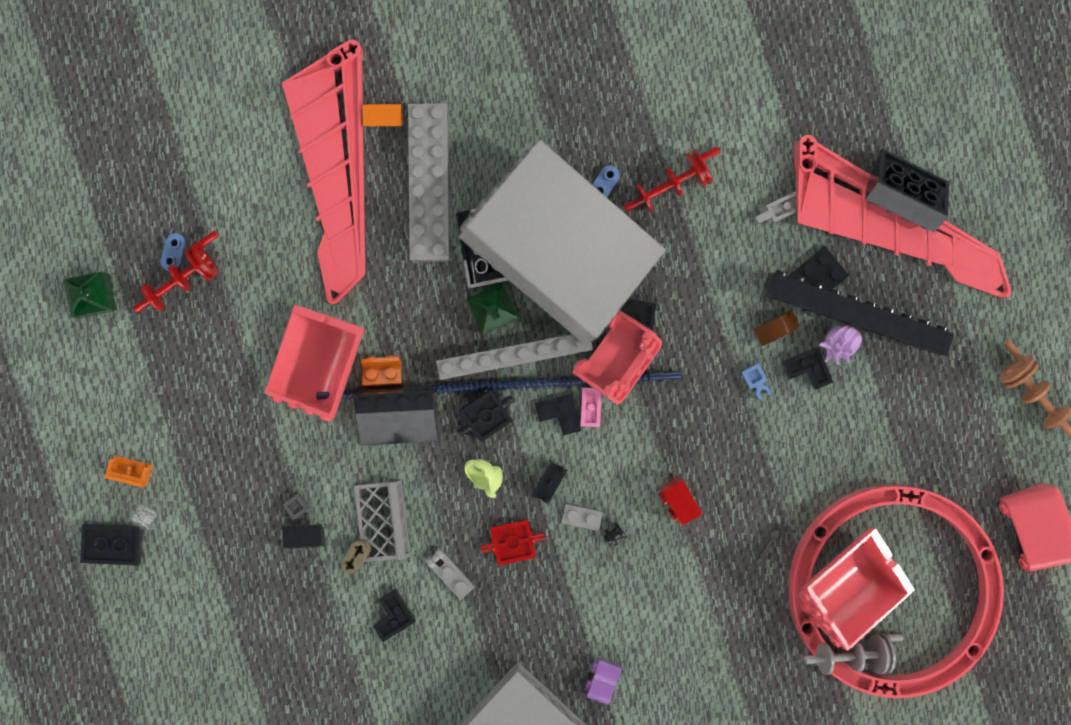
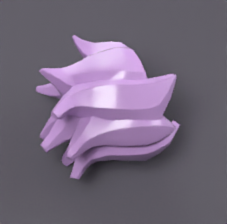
[818,323,862,365]

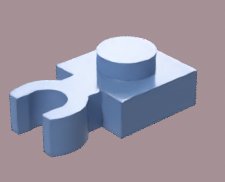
[740,363,771,400]

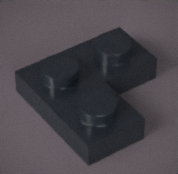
[782,347,833,390]
[535,394,581,436]
[373,588,416,642]

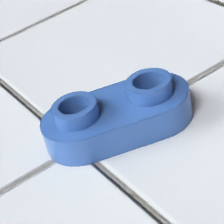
[593,165,620,198]
[161,233,187,271]

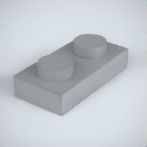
[561,504,603,531]

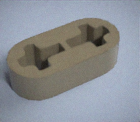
[341,540,371,574]

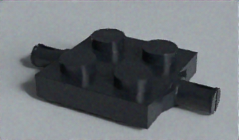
[457,389,516,442]

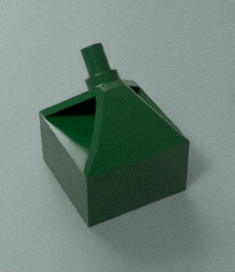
[63,271,117,319]
[467,282,518,334]

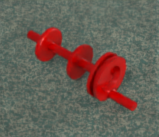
[623,146,720,213]
[133,230,219,313]

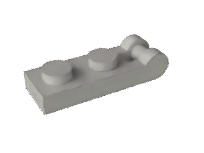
[425,547,475,600]

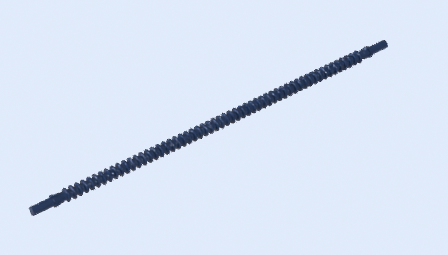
[316,370,682,400]

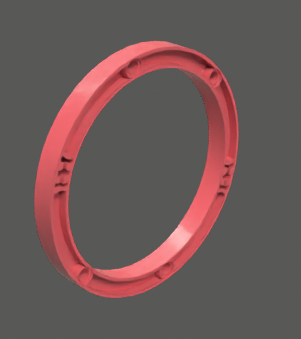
[788,485,1004,698]

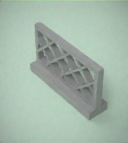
[354,480,411,562]

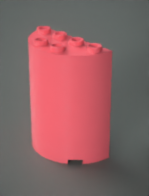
[264,305,365,421]
[798,528,914,651]

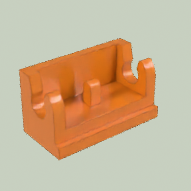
[362,104,403,126]
[104,456,153,487]

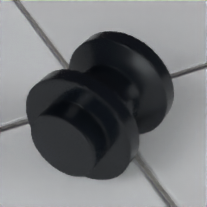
[603,522,627,546]

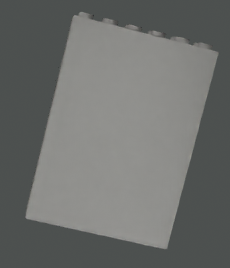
[459,140,666,344]

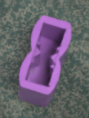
[584,657,622,705]

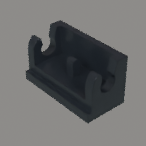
[532,460,568,504]
[282,524,325,549]

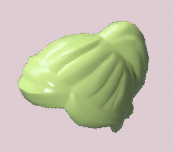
[465,459,503,498]

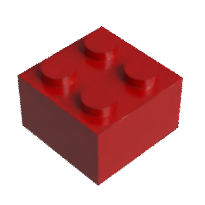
[658,476,703,526]

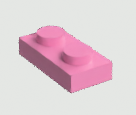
[580,387,602,427]

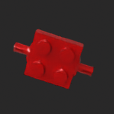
[480,519,546,566]

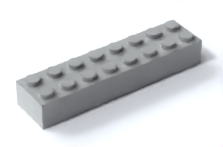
[408,104,450,262]

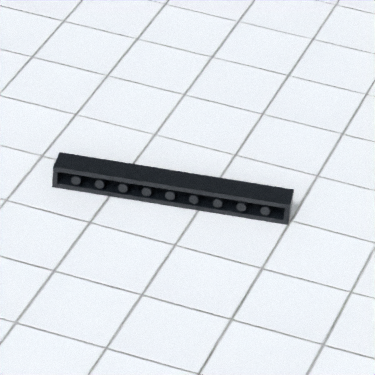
[761,270,954,356]

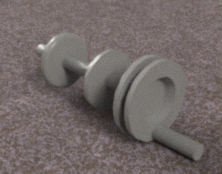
[803,633,903,675]

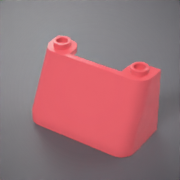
[572,310,662,404]
[999,483,1071,572]

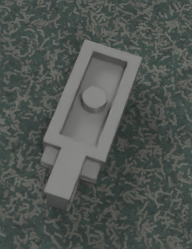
[753,191,797,225]

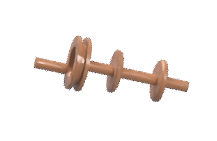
[999,339,1071,436]

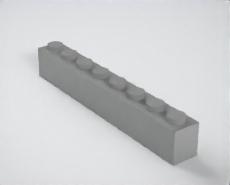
[436,334,593,380]

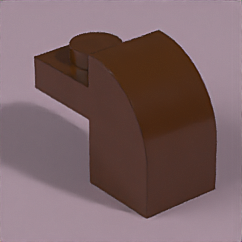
[753,309,800,346]

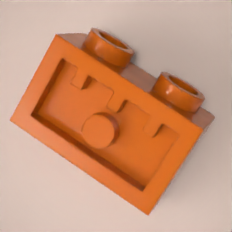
[361,355,402,388]

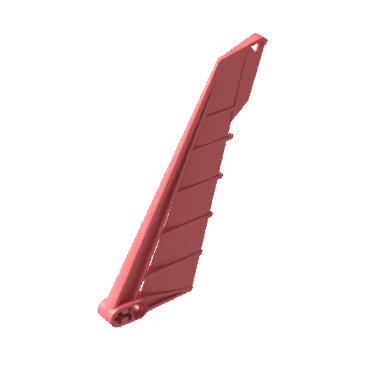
[282,40,365,304]
[794,135,1011,299]

